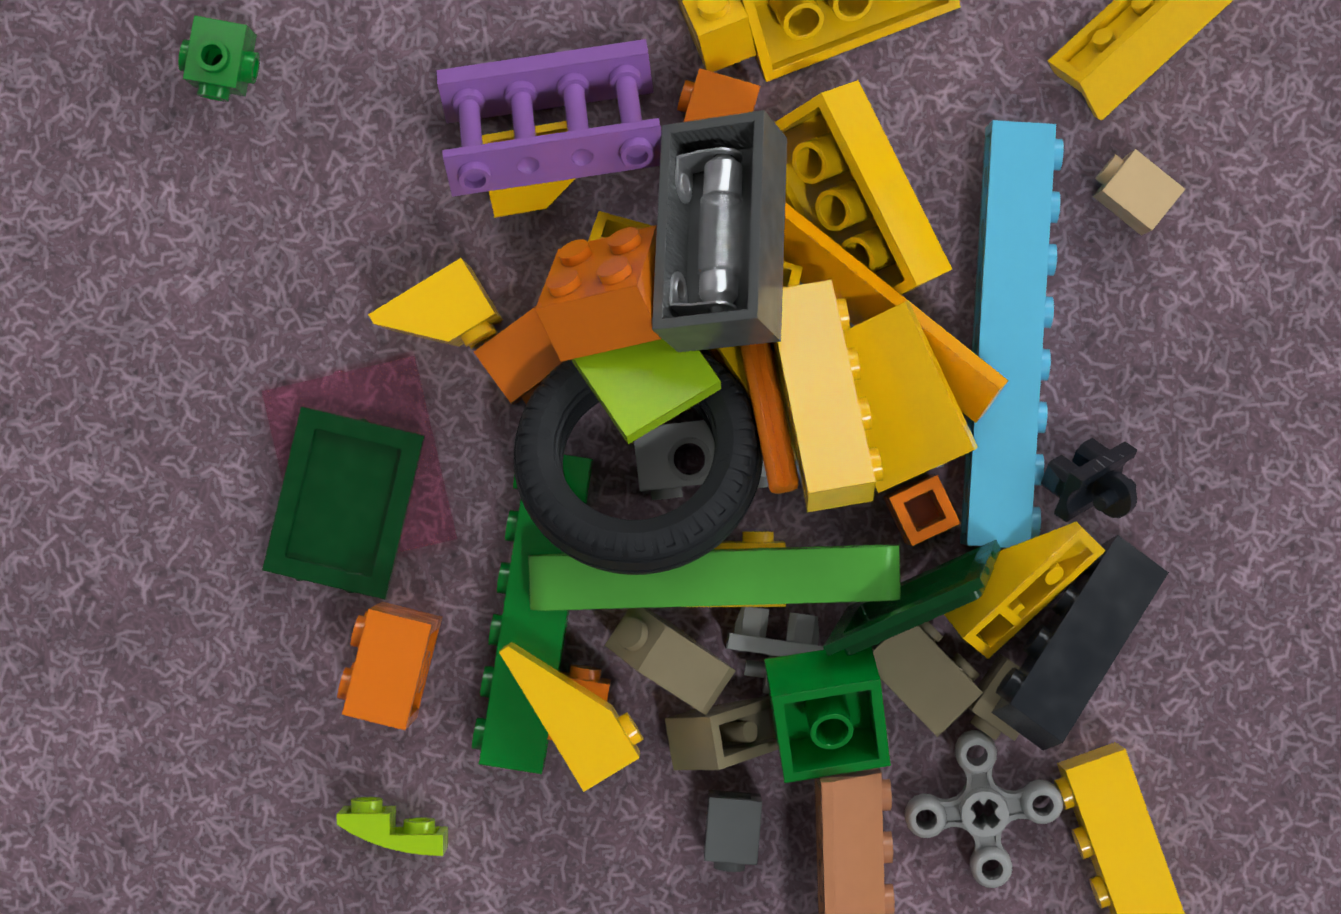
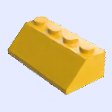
[741,0,961,82]
[774,80,952,295]

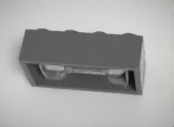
[652,110,787,352]

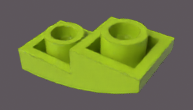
[336,797,448,856]

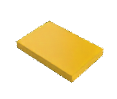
[843,300,978,493]

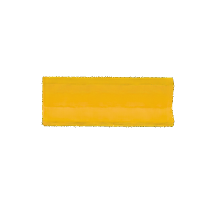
[1048,0,1233,120]

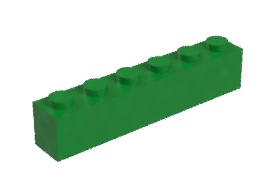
[472,454,593,774]

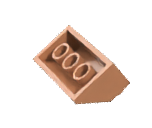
[815,768,895,914]

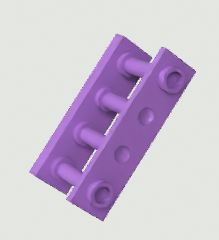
[436,39,661,197]

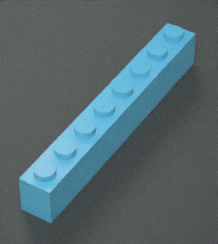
[960,120,1064,548]

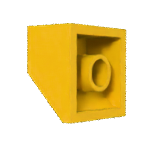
[368,258,503,349]

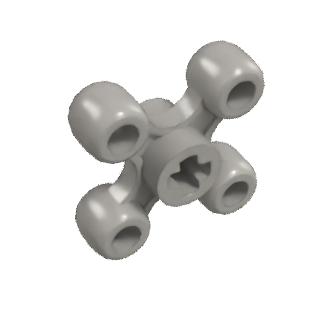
[905,730,1063,888]

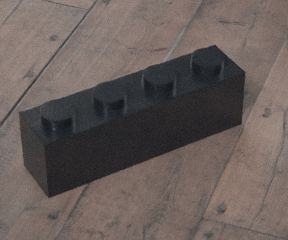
[991,535,1169,751]

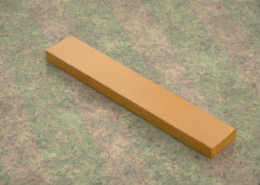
[784,202,1009,423]

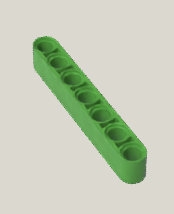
[528,545,901,611]

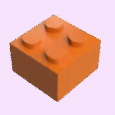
[535,225,662,362]
[337,602,443,730]

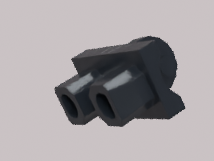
[1041,438,1137,522]

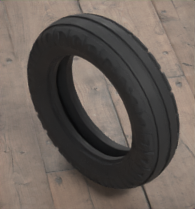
[513,350,763,575]

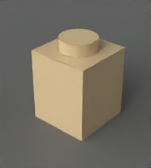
[1093,149,1185,235]

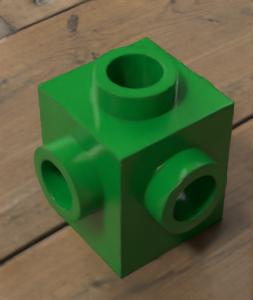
[178,15,260,102]

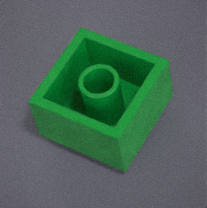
[764,647,891,783]

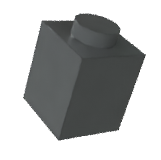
[703,790,762,872]

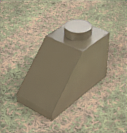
[604,608,736,715]
[665,695,778,770]

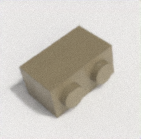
[871,622,983,737]

